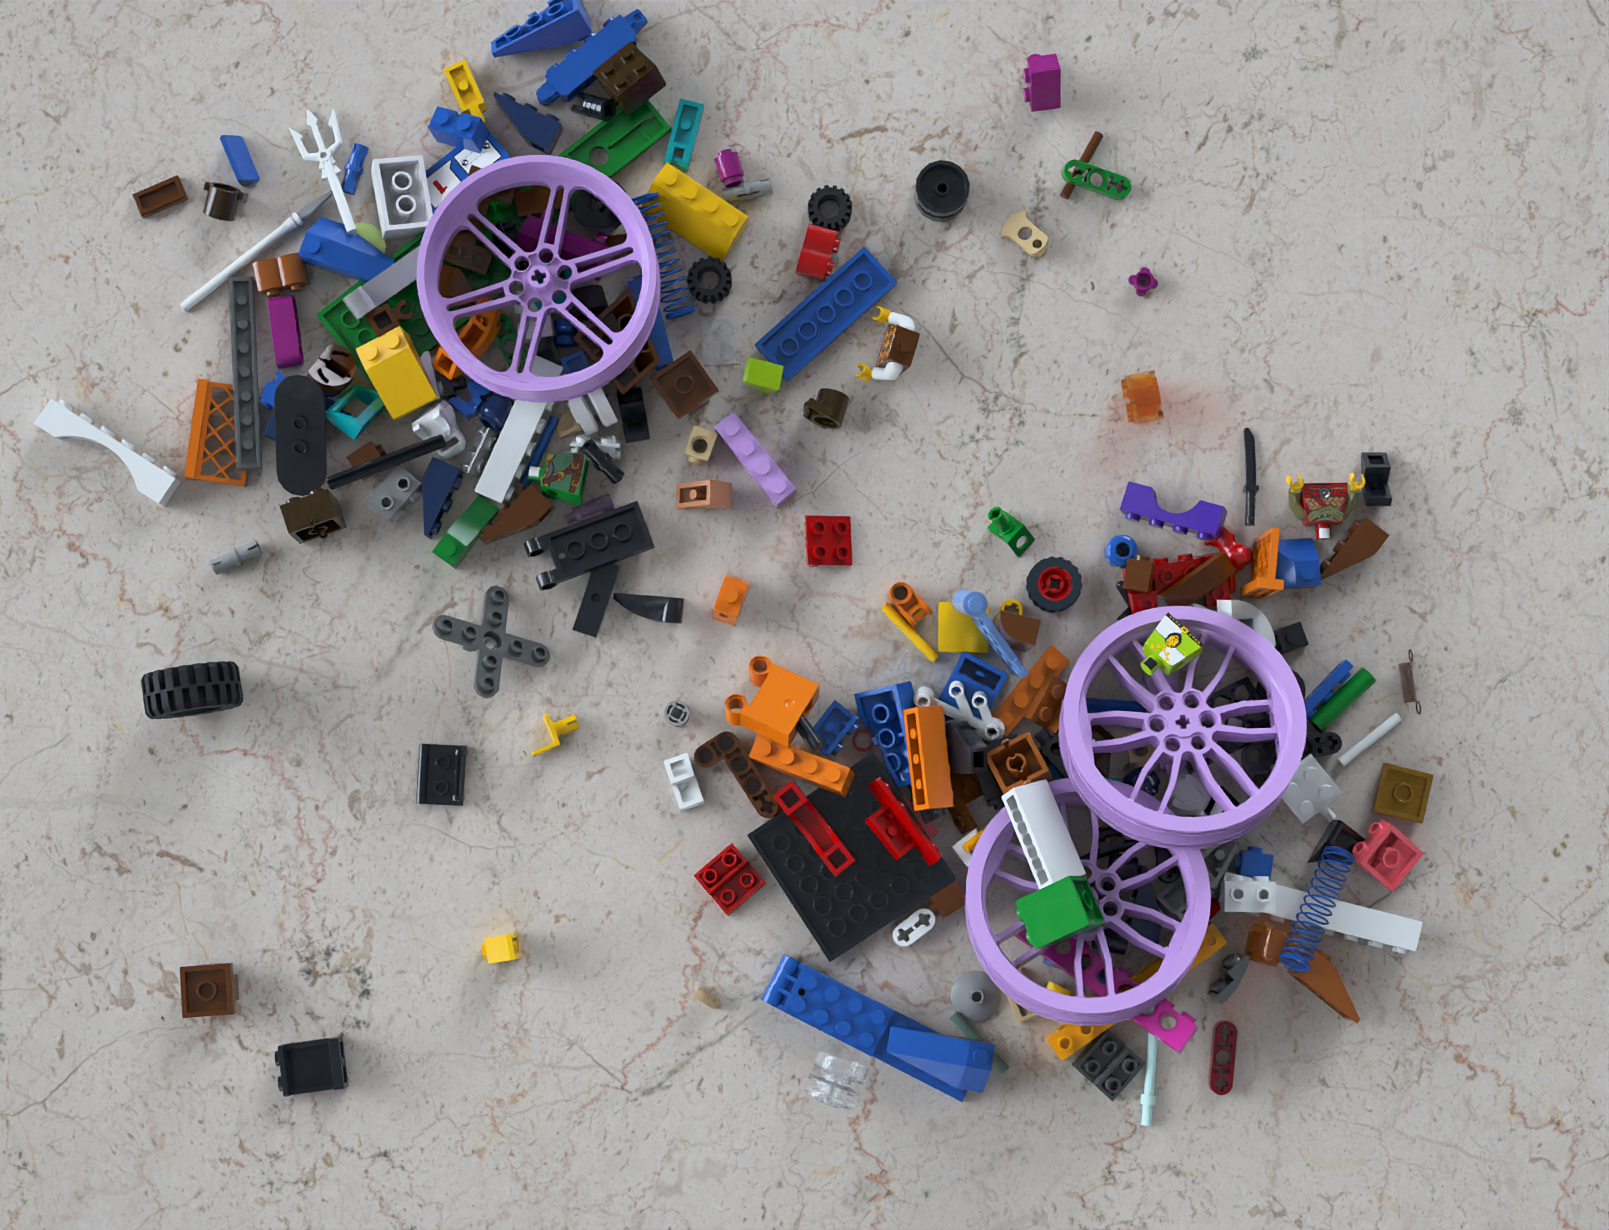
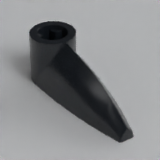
[613,593,684,624]

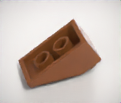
[1287,948,1360,1023]

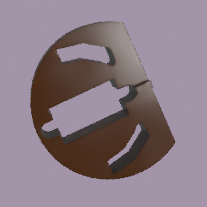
[307,343,356,392]

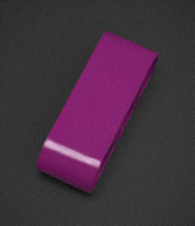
[268,295,304,369]

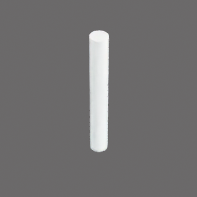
[1337,713,1402,767]

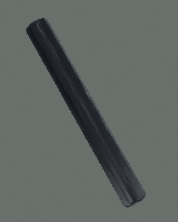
[326,434,446,490]

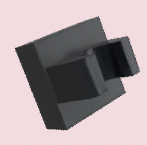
[439,372,467,400]

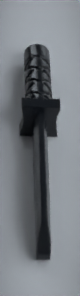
[1243,428,1259,526]

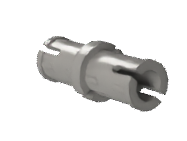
[722,178,773,203]
[210,540,263,575]

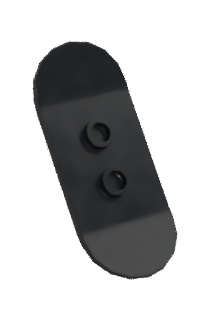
[274,375,327,496]

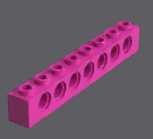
[1014,929,1198,1054]

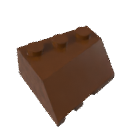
[573,288,661,396]

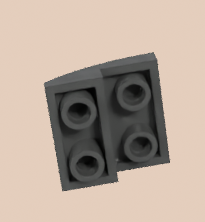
[1207,953,1249,1005]
[1071,1029,1146,1101]

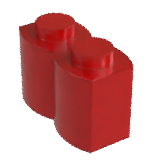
[796,224,841,282]

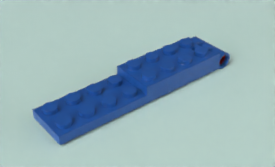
[761,954,968,1102]

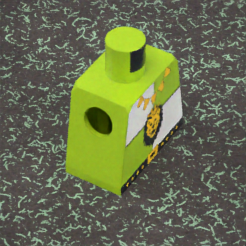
[1140,612,1204,675]

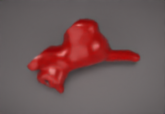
[1204,525,1254,594]

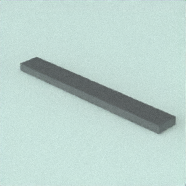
[228,276,262,472]

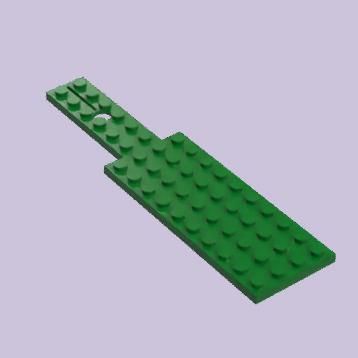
[316,100,672,389]

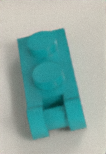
[663,98,704,172]

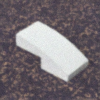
[664,753,705,812]

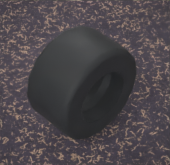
[569,285,609,322]

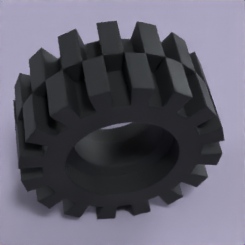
[808,185,852,232]
[687,256,732,304]

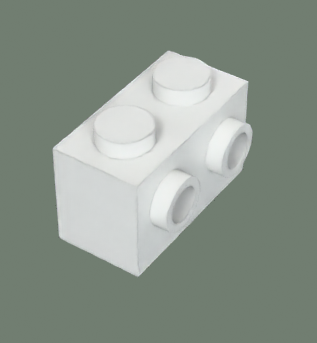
[1220,875,1276,913]

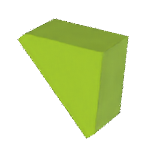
[742,357,784,394]

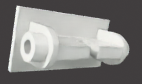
[570,434,622,462]

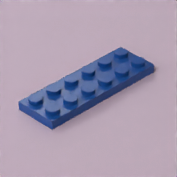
[754,247,897,382]

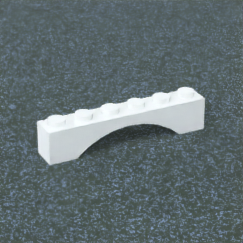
[34,399,181,507]

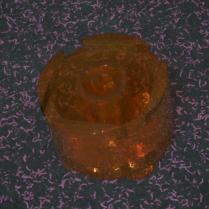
[1121,370,1164,425]
[1244,921,1300,969]

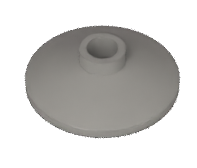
[951,971,1001,1022]

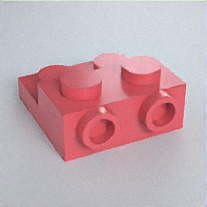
[1353,819,1424,892]

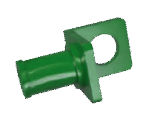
[988,507,1035,557]

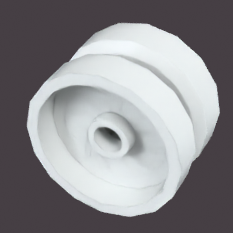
[567,387,618,437]

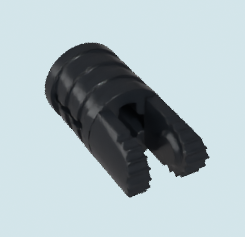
[571,92,616,122]

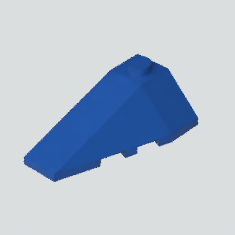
[491,0,592,58]
[298,217,396,283]
[854,681,917,787]
[887,1026,995,1092]

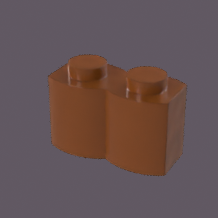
[252,252,310,298]

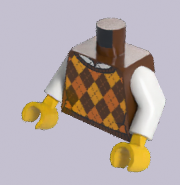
[855,306,920,382]

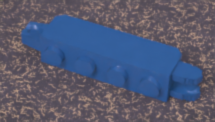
[536,9,648,107]

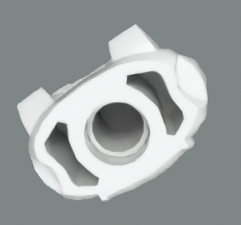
[411,400,466,459]
[1167,770,1223,817]

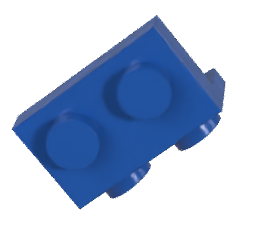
[813,700,859,758]

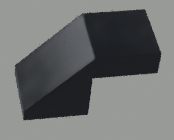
[617,387,650,444]
[1361,452,1392,506]

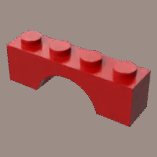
[773,780,856,876]

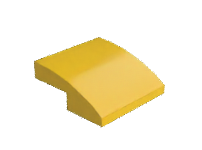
[938,602,989,654]

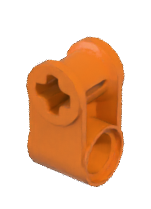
[888,582,933,629]

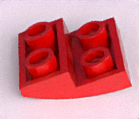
[694,843,767,916]

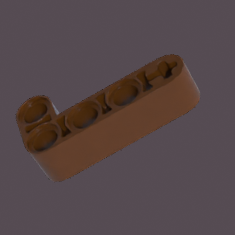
[694,731,778,818]

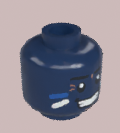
[1123,767,1160,796]

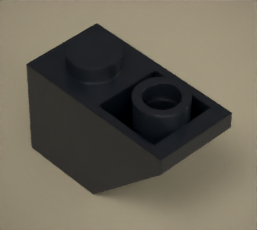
[946,721,988,774]

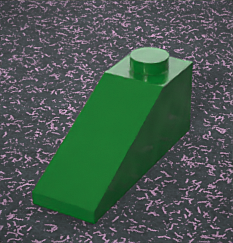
[432,495,500,569]

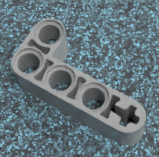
[343,246,420,321]

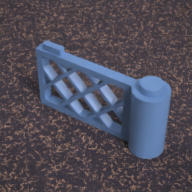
[952,589,1029,678]

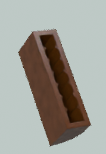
[993,610,1041,653]

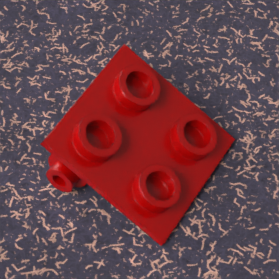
[804,515,852,567]

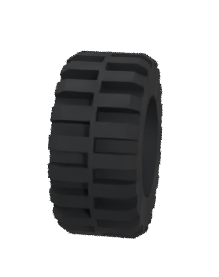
[141,661,243,719]

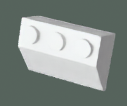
[371,155,433,240]

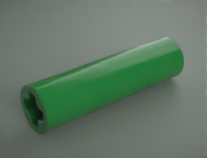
[1308,667,1376,733]

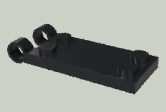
[523,501,655,591]

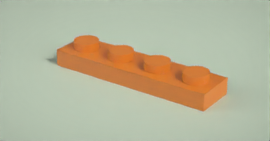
[992,645,1070,737]

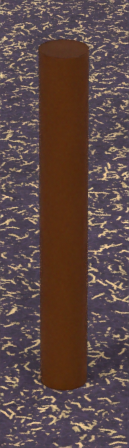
[1060,131,1103,199]

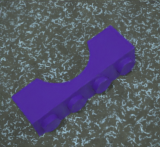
[1120,481,1227,542]

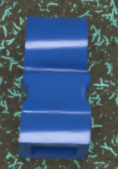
[448,379,494,420]

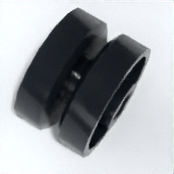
[914,160,970,222]
[571,180,626,232]

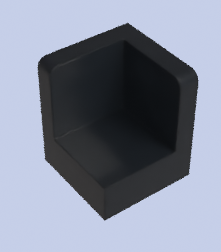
[528,336,563,367]

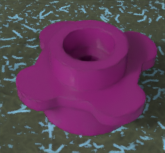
[1128,267,1158,297]

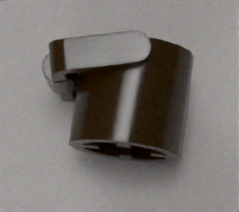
[203,181,248,221]
[803,388,849,429]

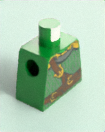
[529,453,589,506]

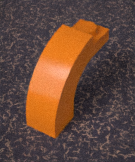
[432,297,503,380]

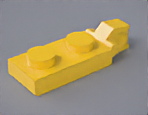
[443,60,487,126]

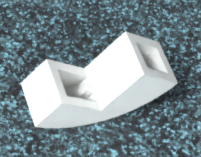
[1217,600,1276,646]

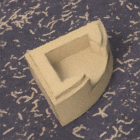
[557,408,583,440]
[694,988,720,1009]

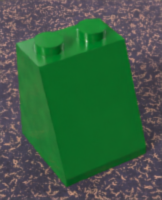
[1015,876,1106,949]

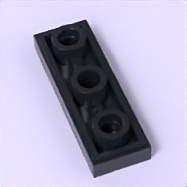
[572,564,620,638]

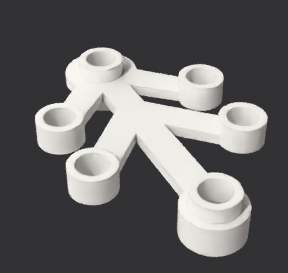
[913,681,1005,742]

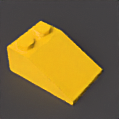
[356,326,438,421]

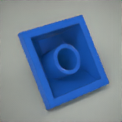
[1275,538,1321,590]

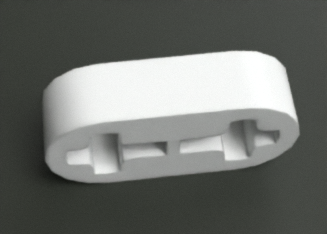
[892,908,935,946]

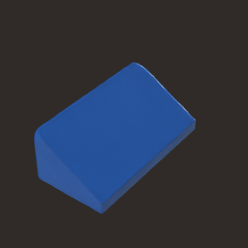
[220,135,260,187]

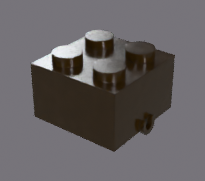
[593,42,667,115]
[280,488,347,544]

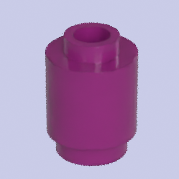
[714,149,744,188]

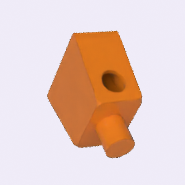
[712,574,752,627]

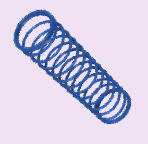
[631,192,696,320]
[1279,845,1355,972]

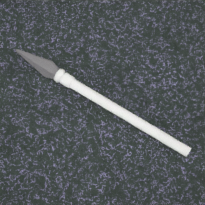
[180,190,333,312]

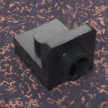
[1273,622,1309,654]

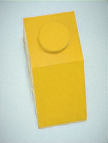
[481,932,521,964]

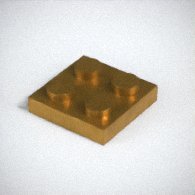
[1372,763,1434,824]

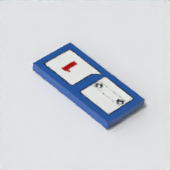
[425,133,512,214]

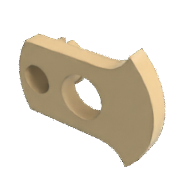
[1001,211,1049,257]

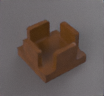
[650,350,719,420]
[180,963,239,1018]

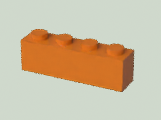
[903,706,954,811]
[749,734,855,798]

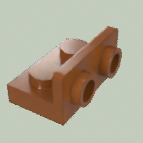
[1025,673,1067,734]

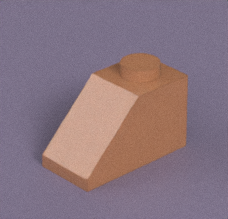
[676,480,732,510]

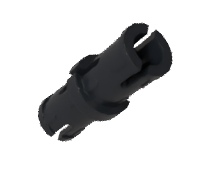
[581,439,624,484]

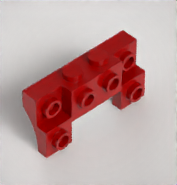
[1122,553,1231,614]

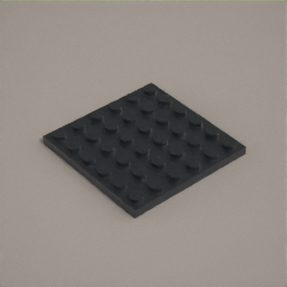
[747,752,956,962]

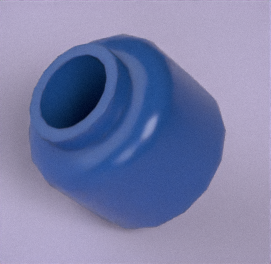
[1104,535,1138,569]

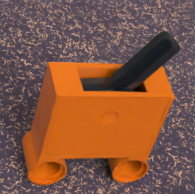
[725,655,824,752]

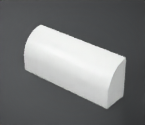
[1002,779,1086,889]

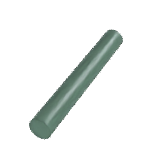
[950,1012,1009,1074]

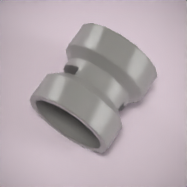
[664,701,690,727]

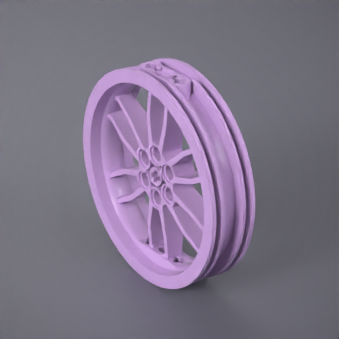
[1059,606,1307,850]
[965,778,1211,1026]

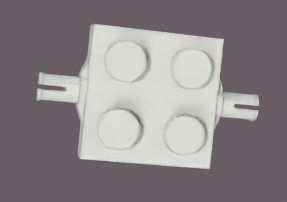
[1282,754,1343,824]

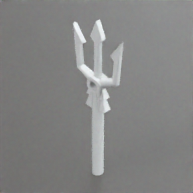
[289,109,357,234]

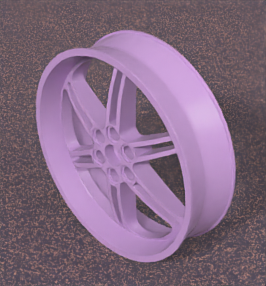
[417,155,661,403]

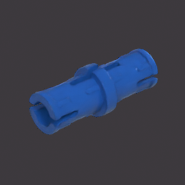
[341,143,369,195]

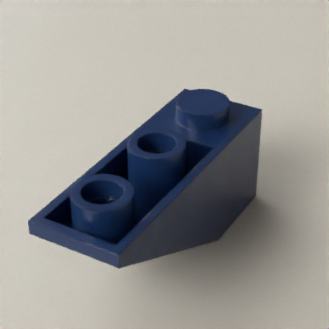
[493,92,563,155]
[422,457,464,539]
[1126,865,1162,944]

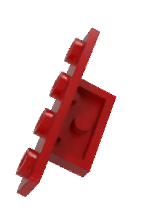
[865,777,942,865]

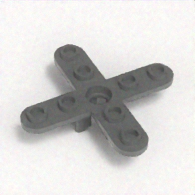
[432,586,550,698]

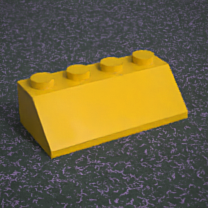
[641,162,749,262]

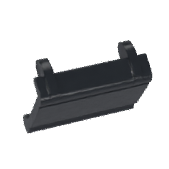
[416,744,467,806]

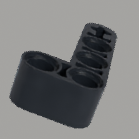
[1241,732,1342,789]
[1091,852,1138,956]

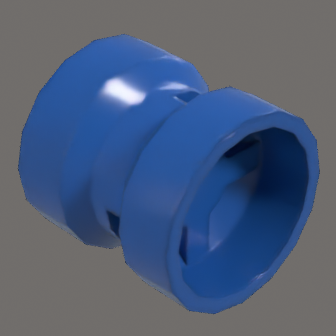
[554,319,579,348]

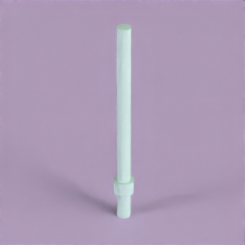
[1140,1006,1158,1126]

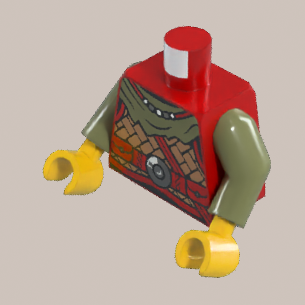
[1286,473,1365,540]

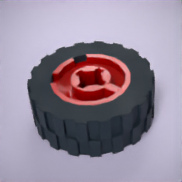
[1026,556,1083,613]

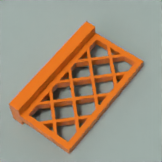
[184,378,248,487]
[1240,527,1284,600]

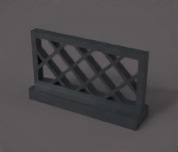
[1185,676,1271,774]

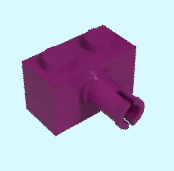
[1023,54,1061,112]

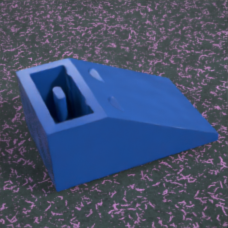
[938,651,1008,730]

